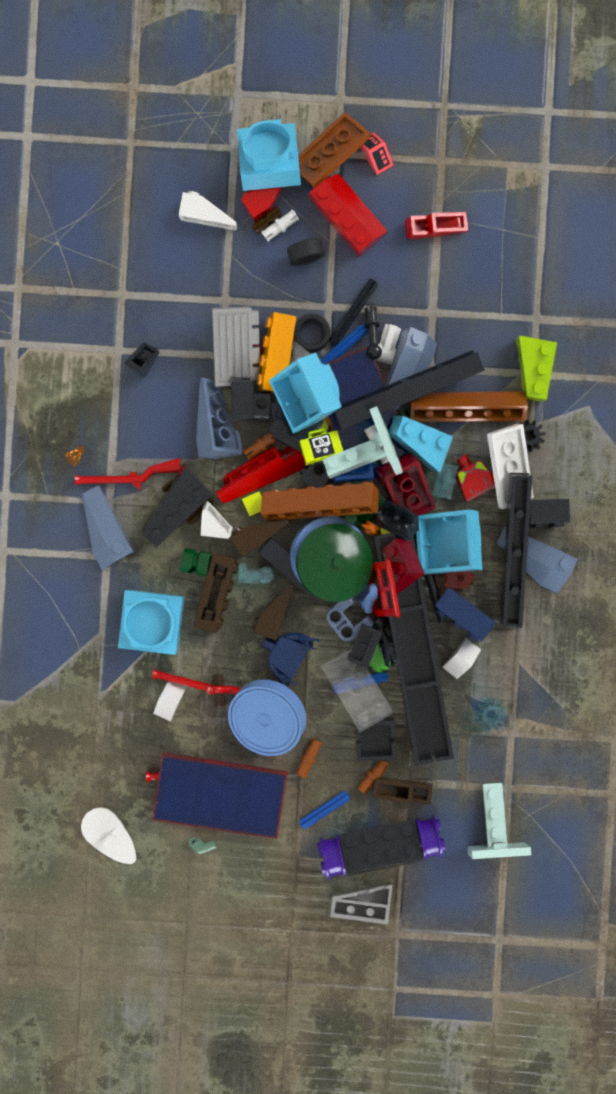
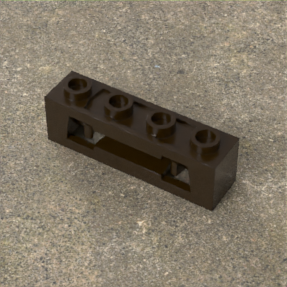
[193,553,239,633]

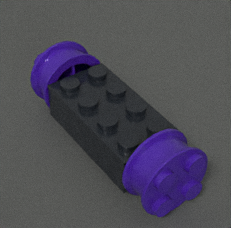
[317,815,446,880]

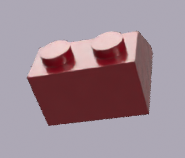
[382,539,425,594]

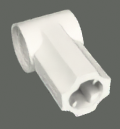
[373,324,401,365]

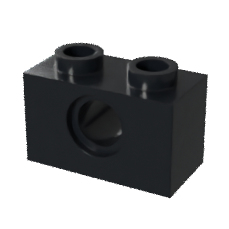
[300,461,330,488]

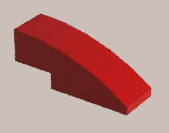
[405,212,468,239]

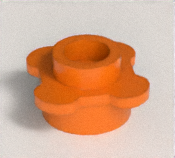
[361,520,380,536]

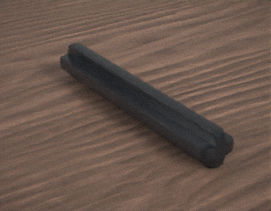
[329,278,378,346]

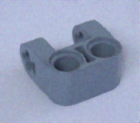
[327,597,374,641]

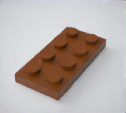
[298,112,371,188]

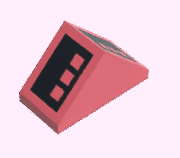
[360,132,393,175]

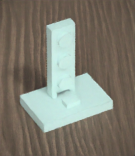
[323,406,403,479]
[467,783,531,859]

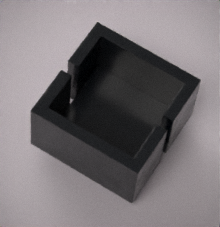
[529,499,570,528]
[355,717,396,761]

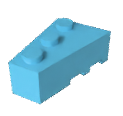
[388,416,453,473]

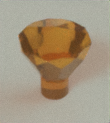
[64,445,86,467]

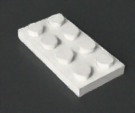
[487,423,534,509]

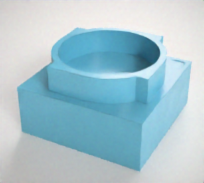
[237,119,301,191]
[269,353,341,433]
[416,509,482,574]
[118,589,185,655]

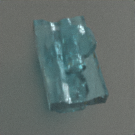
[431,462,458,500]

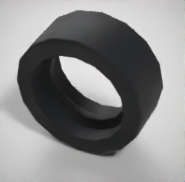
[287,238,325,265]
[294,314,331,352]

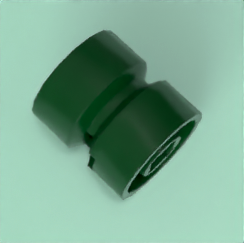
[180,548,212,577]

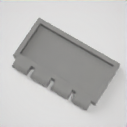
[211,306,260,387]

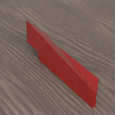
[216,446,306,503]

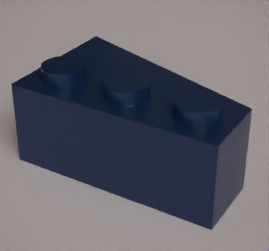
[435,587,496,642]

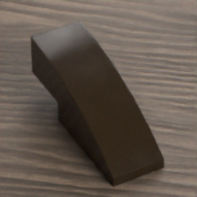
[373,778,433,805]

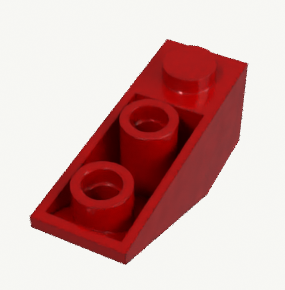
[241,187,284,223]

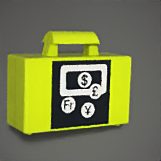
[300,428,343,465]

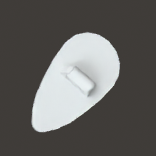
[81,807,136,864]

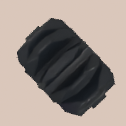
[520,419,545,452]

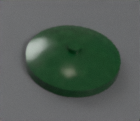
[296,524,373,602]

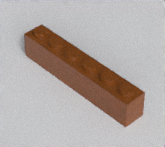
[408,391,528,422]
[261,482,379,521]

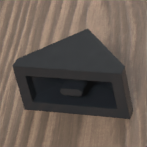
[125,342,160,377]

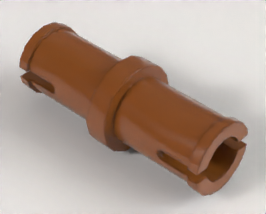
[243,433,276,460]
[295,738,322,778]
[357,760,391,795]

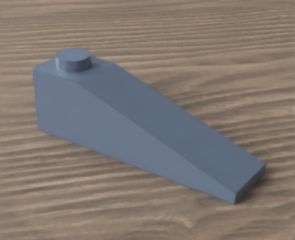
[385,327,437,409]
[196,377,243,459]
[82,485,136,570]
[496,526,578,593]

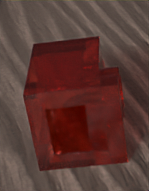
[444,571,474,589]

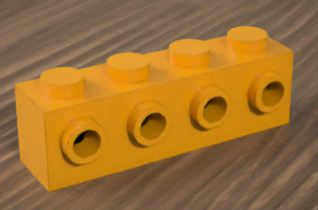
[257,312,297,393]

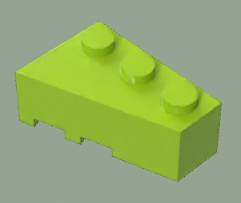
[515,335,557,402]

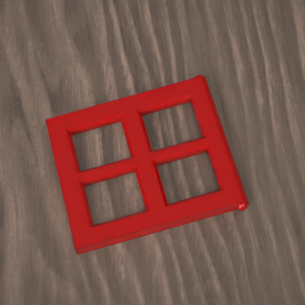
[368,559,401,618]

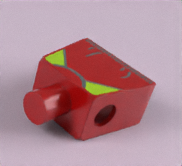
[455,454,495,503]

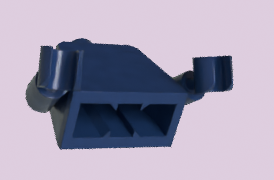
[262,632,320,688]

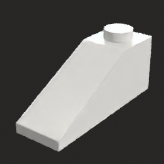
[179,191,237,231]

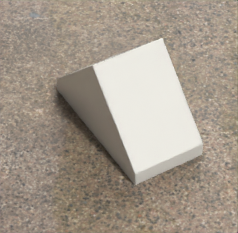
[201,501,233,539]
[442,638,481,679]
[153,682,187,721]

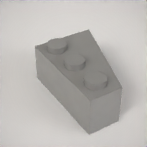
[329,882,393,924]

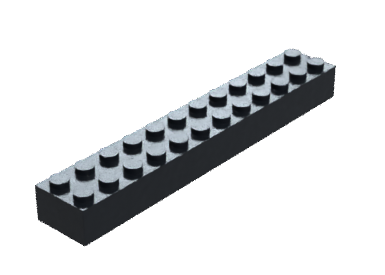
[373,533,454,766]

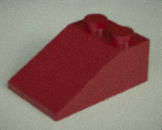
[376,452,436,515]

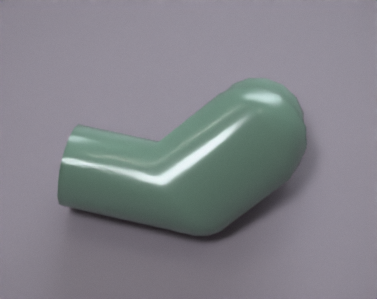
[188,837,217,854]

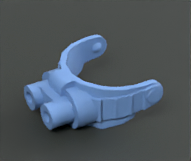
[357,584,378,613]

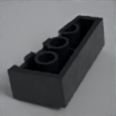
[141,464,213,547]

